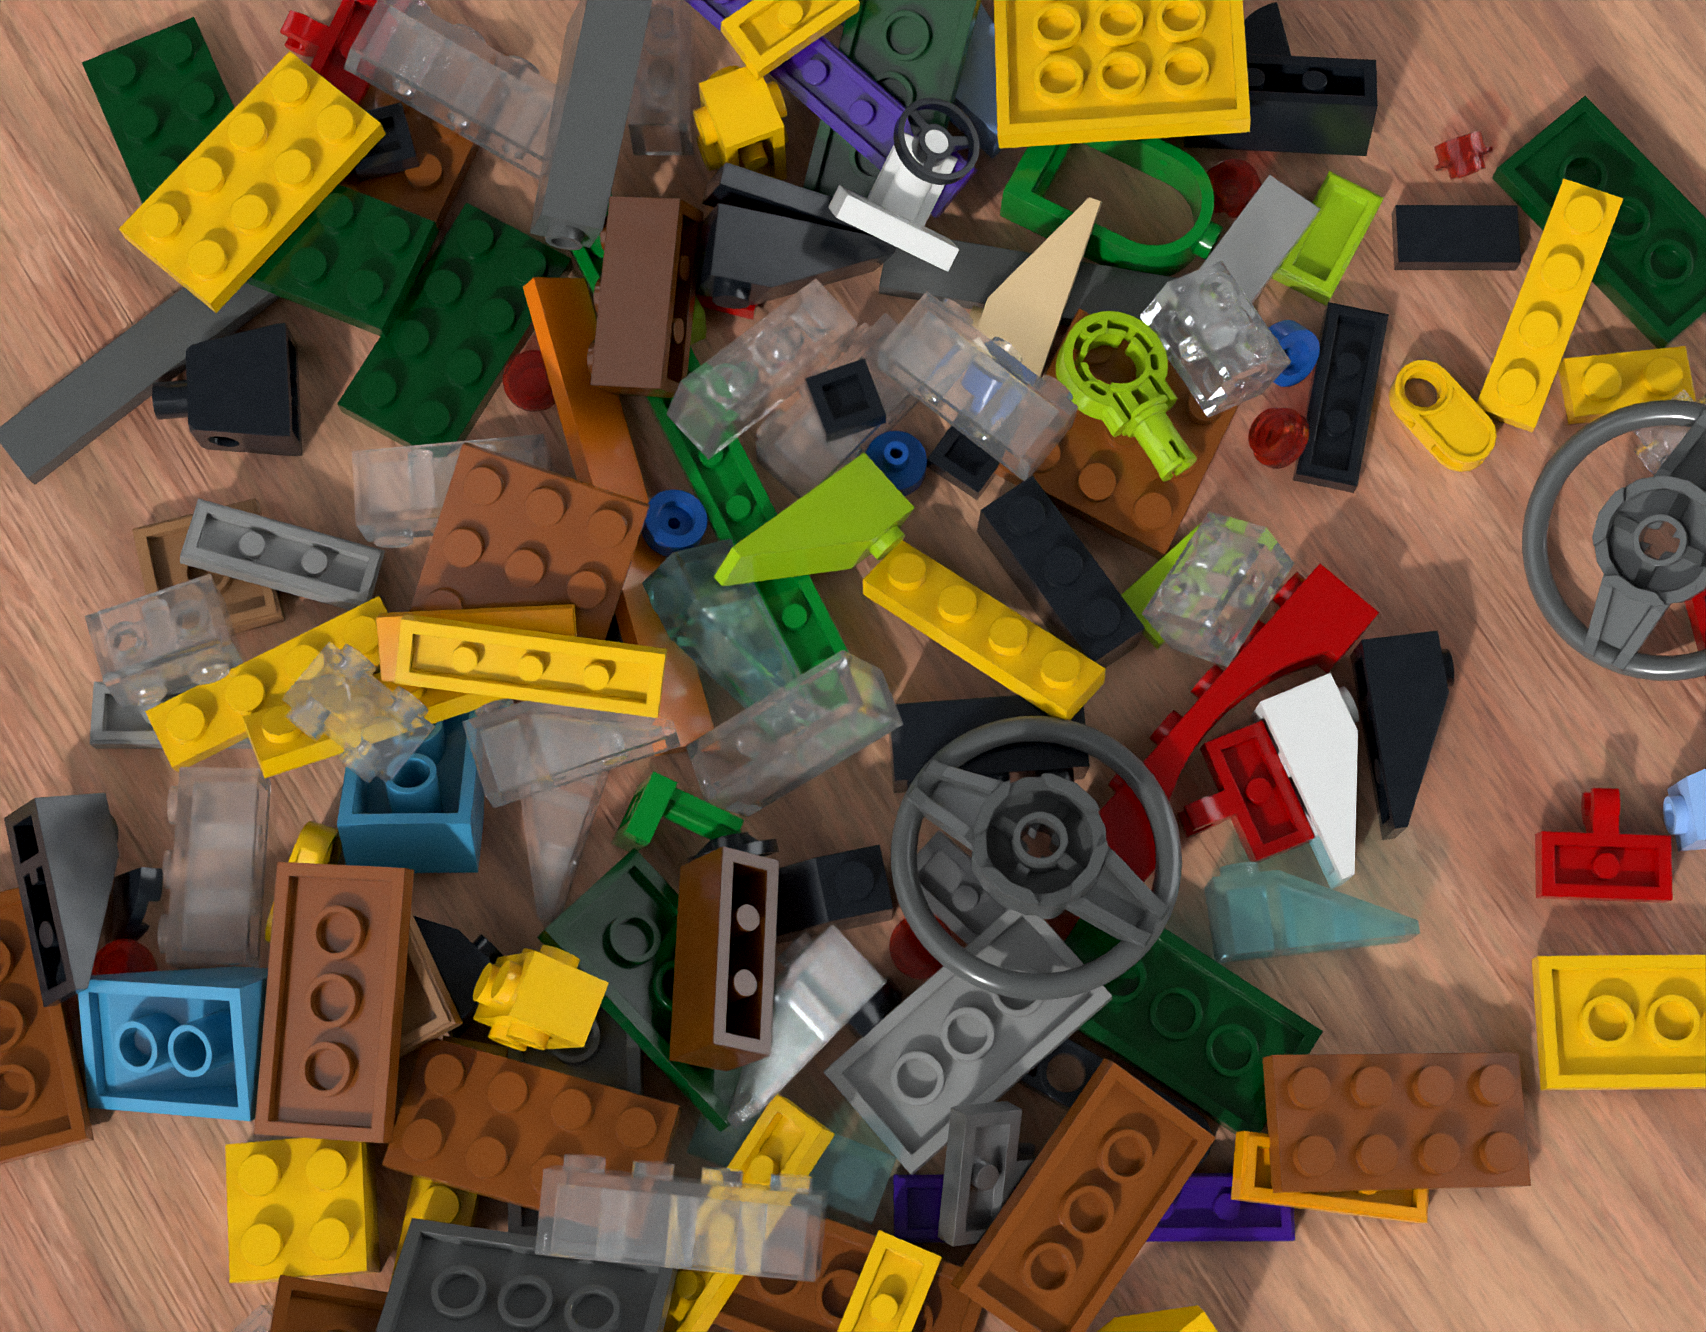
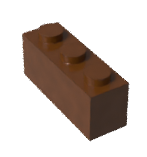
[587,196,704,399]
[669,846,779,1072]

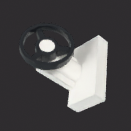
[828,98,980,272]

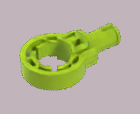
[1056,311,1197,482]

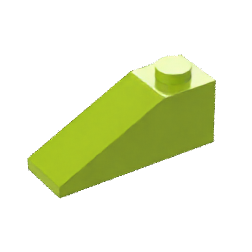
[714,453,915,586]

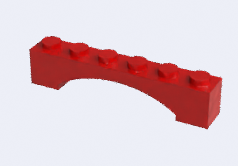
[1099,563,1379,882]

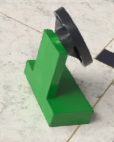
[611,771,779,863]

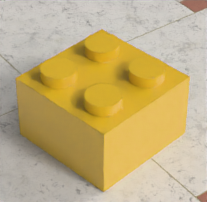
[225,1138,380,1284]

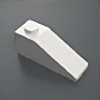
[1251,673,1359,889]

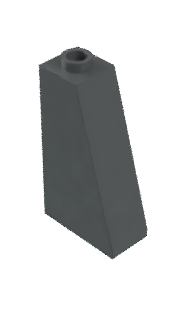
[530,0,652,250]

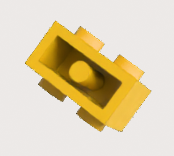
[693,65,789,180]
[473,945,609,1051]

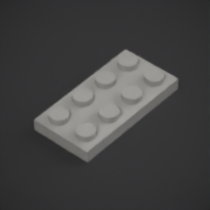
[823,909,1112,1175]

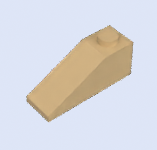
[961,197,1102,382]

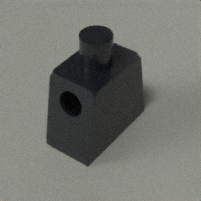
[152,323,302,456]

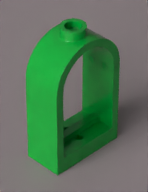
[1000,138,1223,276]

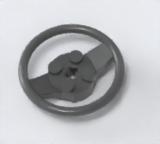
[1522,400,1706,681]
[891,716,1182,1000]

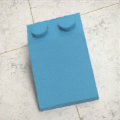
[337,706,487,873]
[78,966,268,1121]

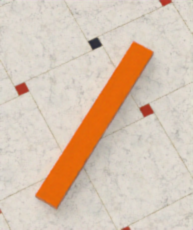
[523,277,718,756]

